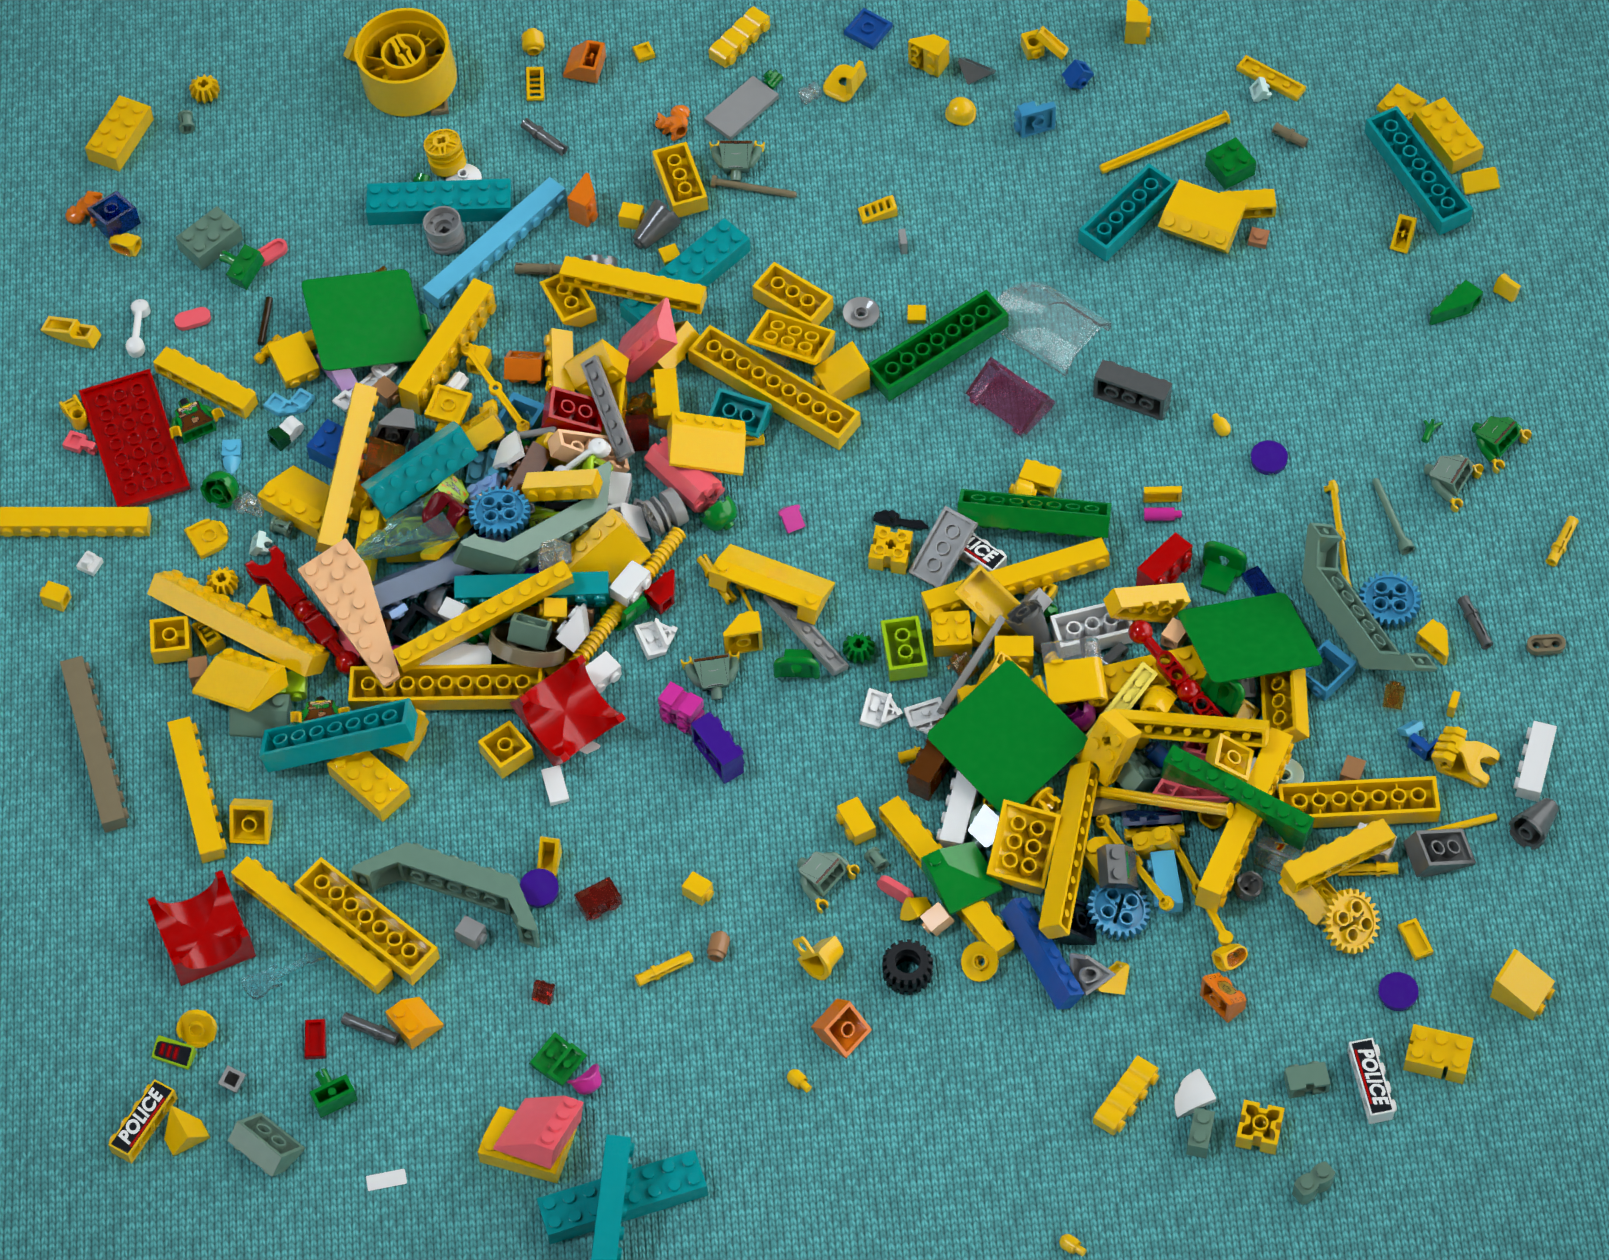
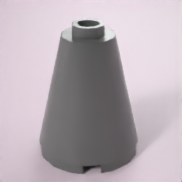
[632,199,681,249]
[1006,600,1053,654]
[1508,798,1559,850]

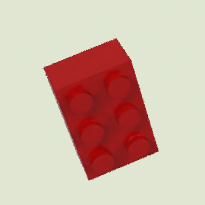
[541,386,603,434]
[1136,532,1193,586]

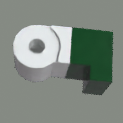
[267,416,304,451]

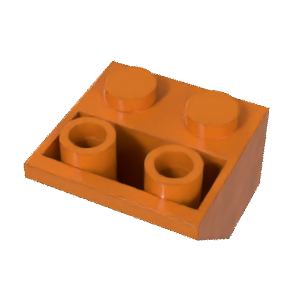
[563,40,606,83]

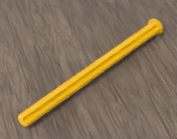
[1099,110,1230,174]
[1095,785,1234,819]

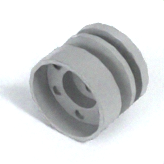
[423,206,466,255]
[641,487,689,537]

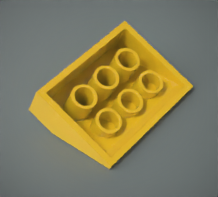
[1158,179,1248,254]
[746,309,836,365]
[667,411,746,476]
[257,465,329,540]
[556,509,652,584]
[192,648,288,712]
[986,799,1061,895]
[477,1106,577,1184]

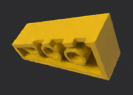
[1103,583,1191,623]

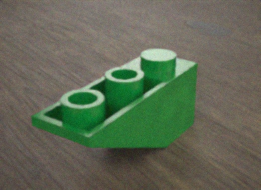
[1429,280,1483,325]

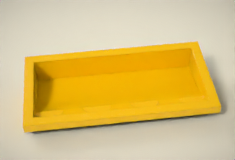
[954,563,1021,636]

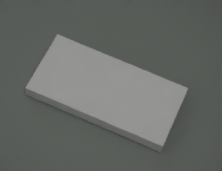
[704,76,779,140]
[908,506,978,588]

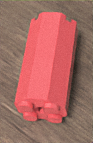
[644,437,725,513]

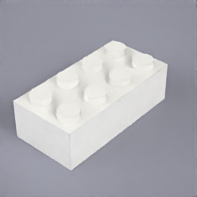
[1049,603,1133,659]

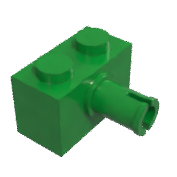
[219,244,265,290]
[309,1068,357,1118]

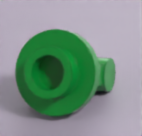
[763,69,783,90]
[420,314,433,336]
[1043,604,1058,623]

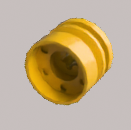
[423,129,467,177]

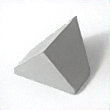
[1070,953,1116,995]

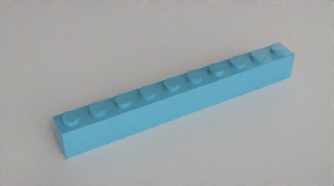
[423,177,567,310]

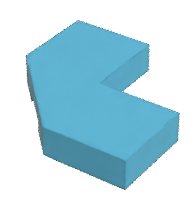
[263,388,315,417]

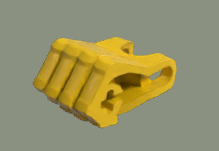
[1431,726,1500,788]

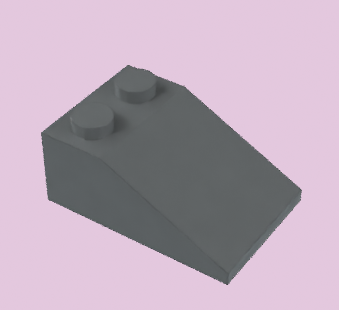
[1403,828,1476,877]

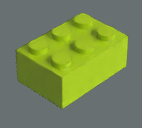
[880,616,928,682]

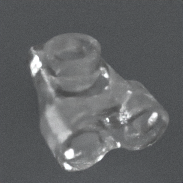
[233,491,264,517]

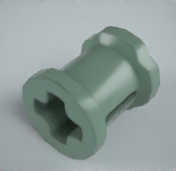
[177,110,195,134]
[269,516,294,537]
[864,847,889,873]

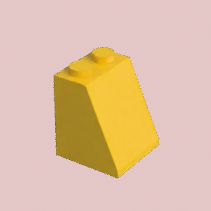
[812,341,870,401]
[1490,949,1555,1021]

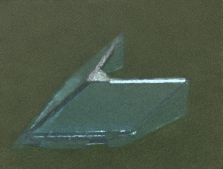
[356,489,459,561]

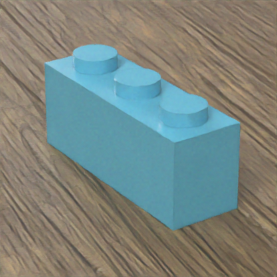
[1146,850,1183,914]

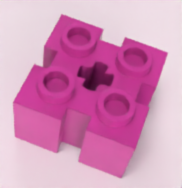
[658,681,705,735]

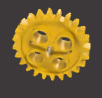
[1321,888,1380,954]

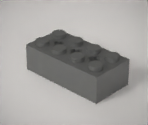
[1093,359,1172,421]

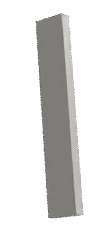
[581,355,635,462]
[763,594,849,676]
[936,615,1006,715]

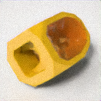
[109,233,142,257]
[1211,944,1248,972]

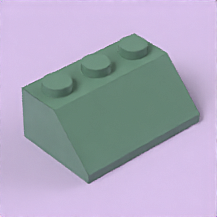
[229,694,293,738]
[228,1112,305,1177]

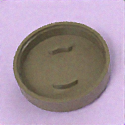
[488,622,566,668]

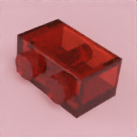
[624,414,649,451]
[574,877,622,921]

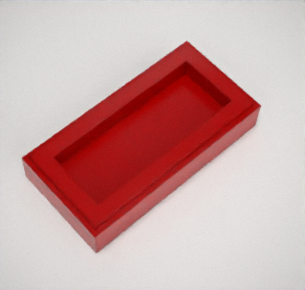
[305,1019,326,1060]

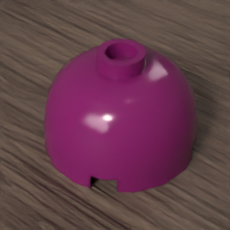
[1061,701,1097,733]

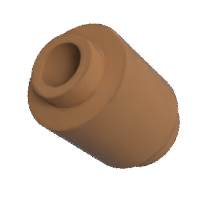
[707,931,730,962]

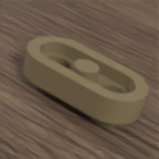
[1526,634,1566,655]

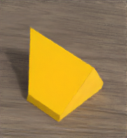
[164,1105,210,1157]

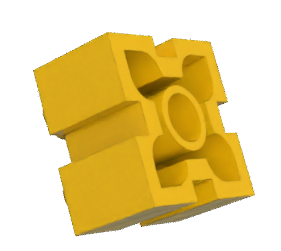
[868,525,913,575]
[1235,1100,1285,1155]

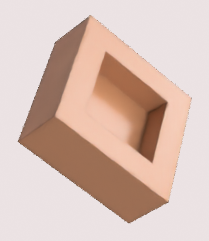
[1248,227,1270,249]

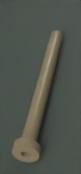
[711,175,797,198]

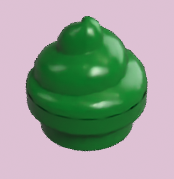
[413,173,430,182]

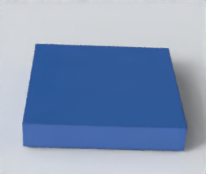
[844,8,893,50]

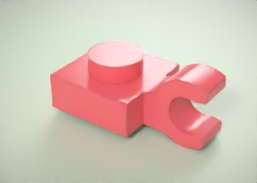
[62,430,98,455]

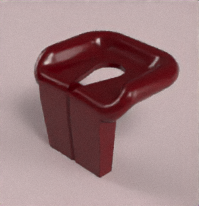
[422,492,469,538]

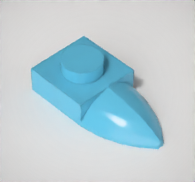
[222,439,242,475]

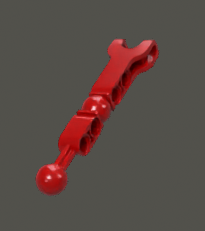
[245,545,359,675]
[1128,620,1248,747]

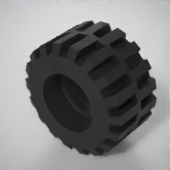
[882,939,933,995]

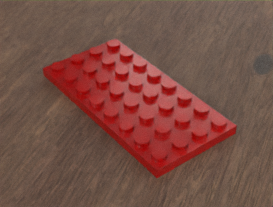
[79,369,191,507]

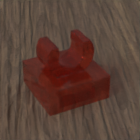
[531,980,555,1006]

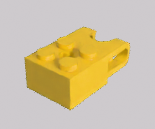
[1077,709,1142,787]

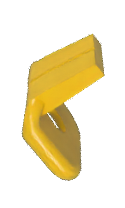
[823,60,867,103]

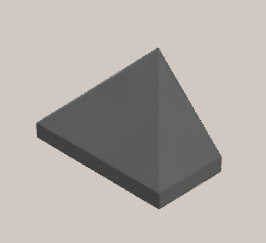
[958,57,996,84]

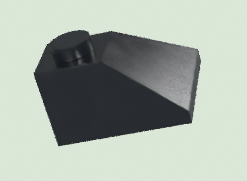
[1053,899,1096,945]

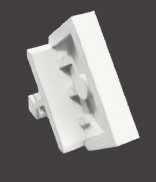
[492,430,525,470]
[633,618,678,660]
[859,688,903,729]
[903,697,946,735]

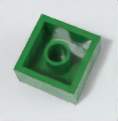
[1205,137,1256,190]

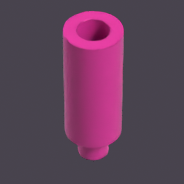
[1144,507,1182,521]

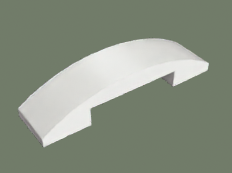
[332,364,398,412]

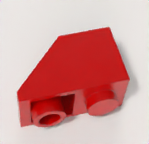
[644,569,676,615]

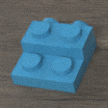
[1014,101,1056,138]

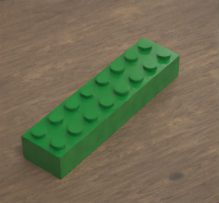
[867,289,1009,402]
[957,489,1112,539]

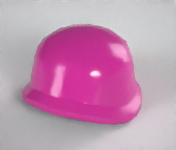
[567,1063,602,1095]

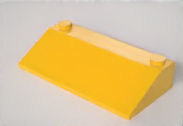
[708,544,836,625]

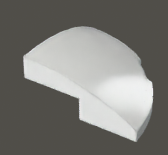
[1174,1069,1216,1119]

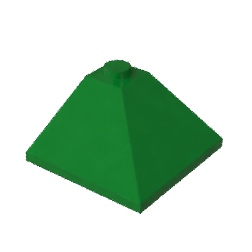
[921,841,1003,915]

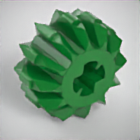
[843,632,875,665]

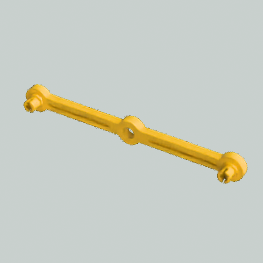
[461,342,531,432]
[1324,479,1352,587]
[1096,814,1174,911]
[1174,834,1233,946]

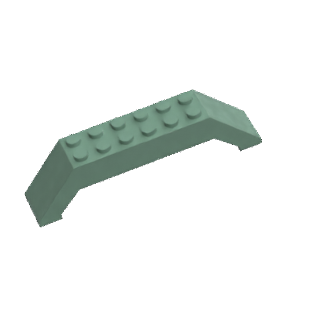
[452,461,612,575]
[1302,523,1438,672]
[351,842,540,948]

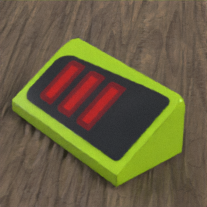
[151,1035,197,1070]

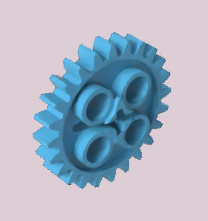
[469,485,531,539]
[1359,571,1421,629]
[1086,884,1151,940]

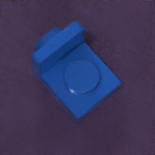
[1407,733,1438,761]

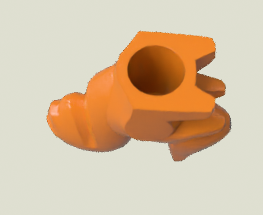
[655,105,690,141]
[65,191,106,227]

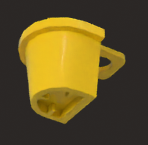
[1139,685,1185,714]
[792,936,844,980]

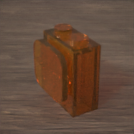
[360,436,406,482]

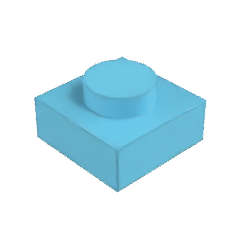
[1397,720,1424,738]

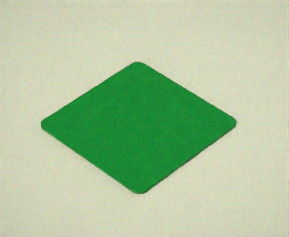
[301,269,428,371]
[1178,592,1322,684]
[927,660,1088,813]

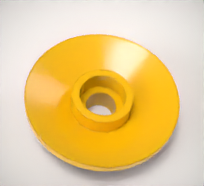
[961,941,999,982]

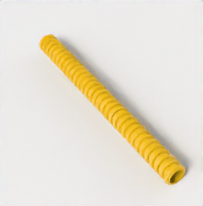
[564,527,686,665]

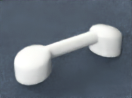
[126,299,151,358]
[553,438,611,471]

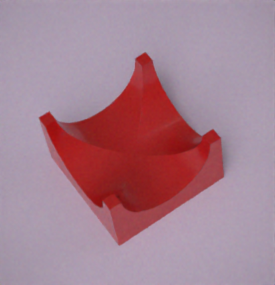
[510,655,626,767]
[147,870,256,986]

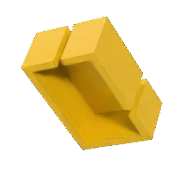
[1403,1024,1474,1084]

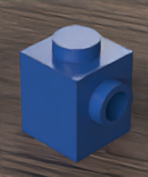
[1061,59,1094,89]

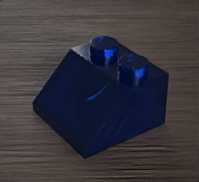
[87,191,141,240]

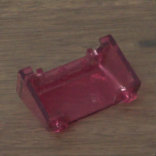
[965,357,1056,436]

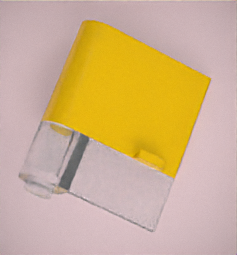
[1041,635,1108,707]

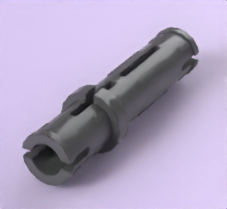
[520,118,568,156]
[1457,595,1493,649]
[341,1012,400,1046]

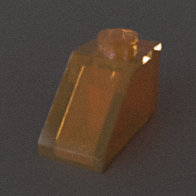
[625,392,663,429]

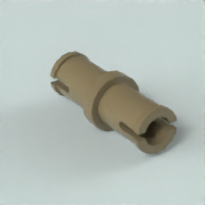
[1272,122,1309,149]

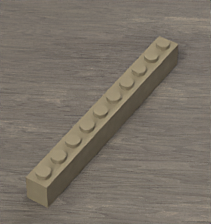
[60,656,129,833]

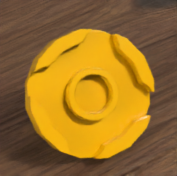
[176,1009,218,1048]

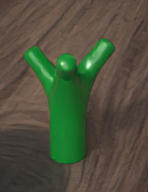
[1421,419,1443,443]

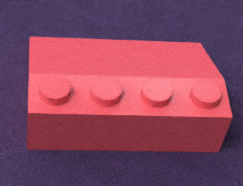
[618,297,678,383]
[493,1096,584,1169]

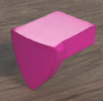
[778,504,806,533]

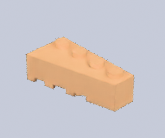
[547,429,630,473]

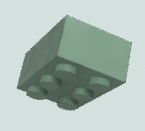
[175,206,243,270]

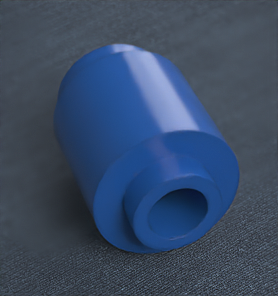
[1144,741,1169,768]

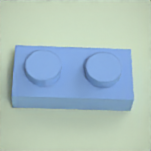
[465,473,501,505]
[381,603,408,620]

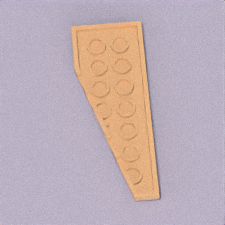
[298,538,400,688]

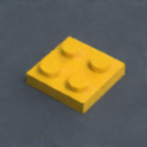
[1376,83,1427,122]
[424,384,473,425]

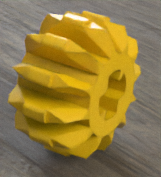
[189,74,220,104]
[206,566,239,595]

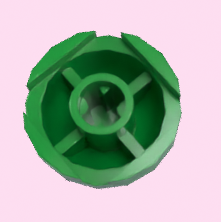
[200,470,239,509]
[699,495,737,531]

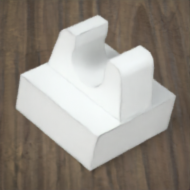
[76,551,103,577]

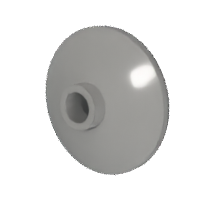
[843,297,880,328]

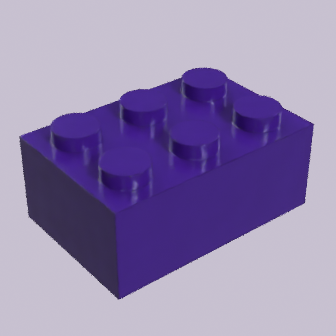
[691,712,745,784]

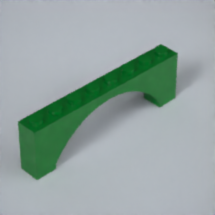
[1161,745,1315,851]

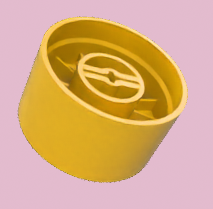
[354,8,457,117]

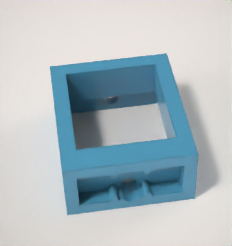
[498,392,544,442]
[1304,640,1357,701]

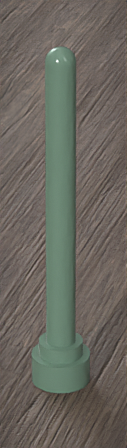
[1372,478,1415,555]

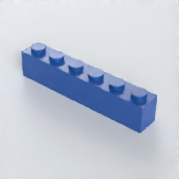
[1000,897,1085,1010]

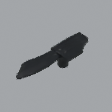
[873,510,928,529]

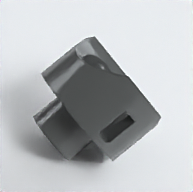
[1234,871,1263,901]

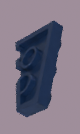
[1121,810,1182,826]

